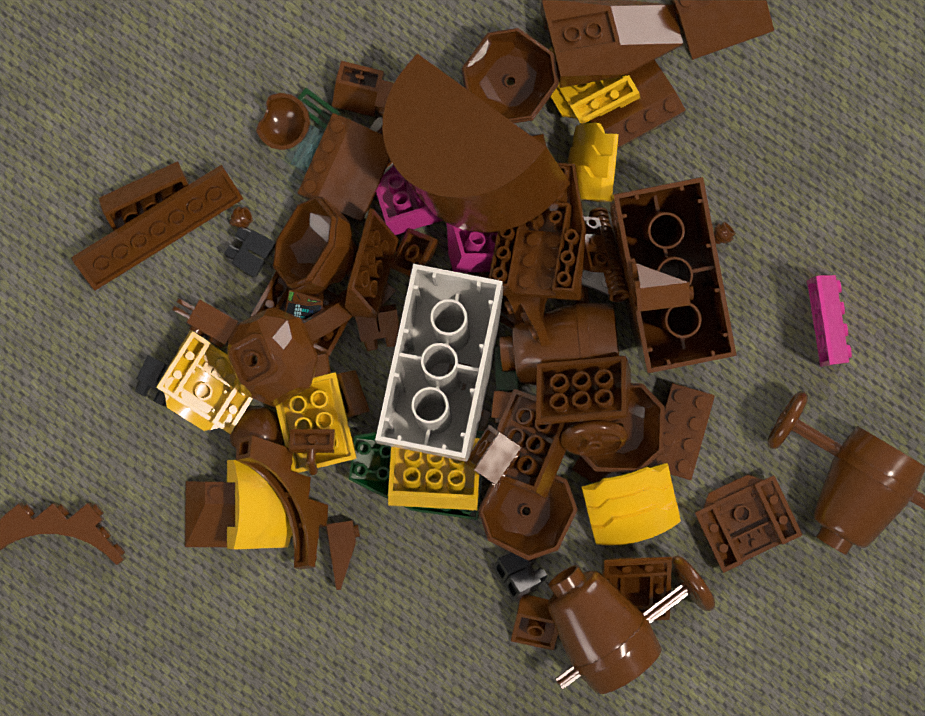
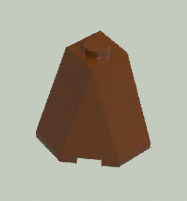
[630,262,694,311]

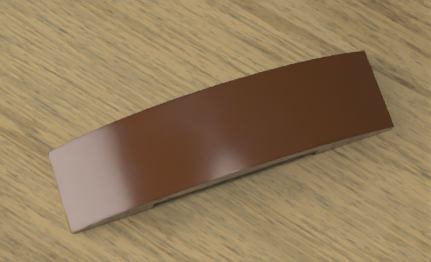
[301,289,352,342]

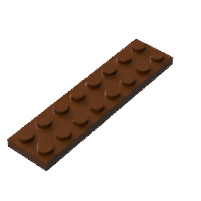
[71,165,243,291]

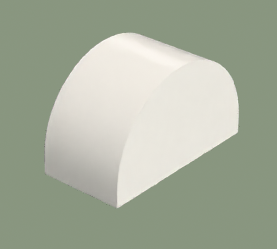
[375,264,503,461]

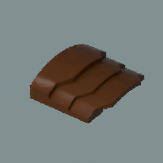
[695,475,802,573]

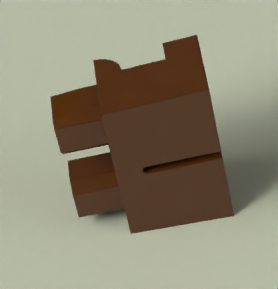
[355,304,399,351]

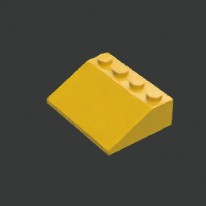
[276,372,357,473]
[388,438,480,510]

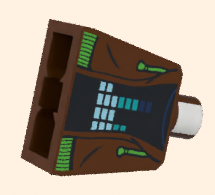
[284,287,328,320]

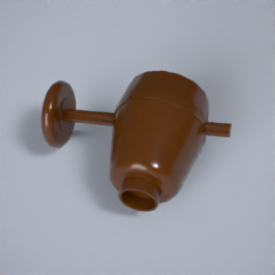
[500,285,628,456]
[767,391,925,555]
[547,555,715,694]

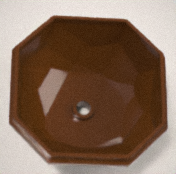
[461,28,559,124]
[273,197,358,293]
[227,307,319,407]
[578,383,665,473]
[478,475,578,560]

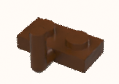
[289,429,336,475]

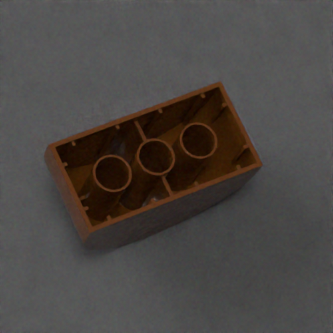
[382,54,570,232]
[610,177,737,373]

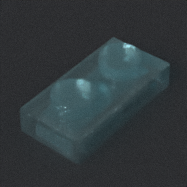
[290,125,324,172]

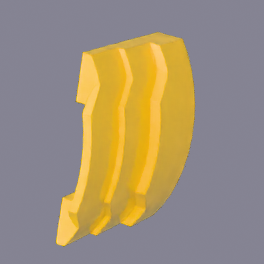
[549,47,640,124]
[568,123,619,202]
[156,331,253,434]
[227,460,293,549]
[582,463,681,545]

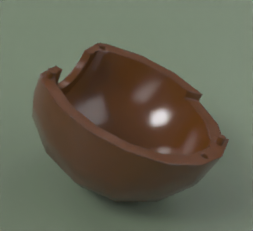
[256,93,310,150]
[230,407,284,449]

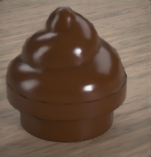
[229,207,253,228]
[714,222,736,244]

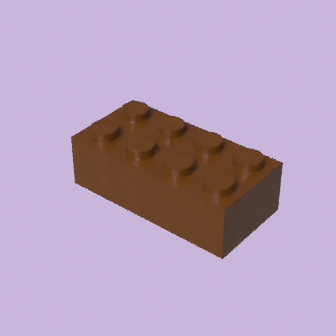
[647,383,715,480]

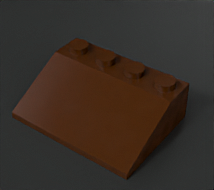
[671,0,774,60]
[589,60,686,150]
[298,113,390,222]
[345,209,399,318]
[536,356,631,425]
[497,389,578,498]

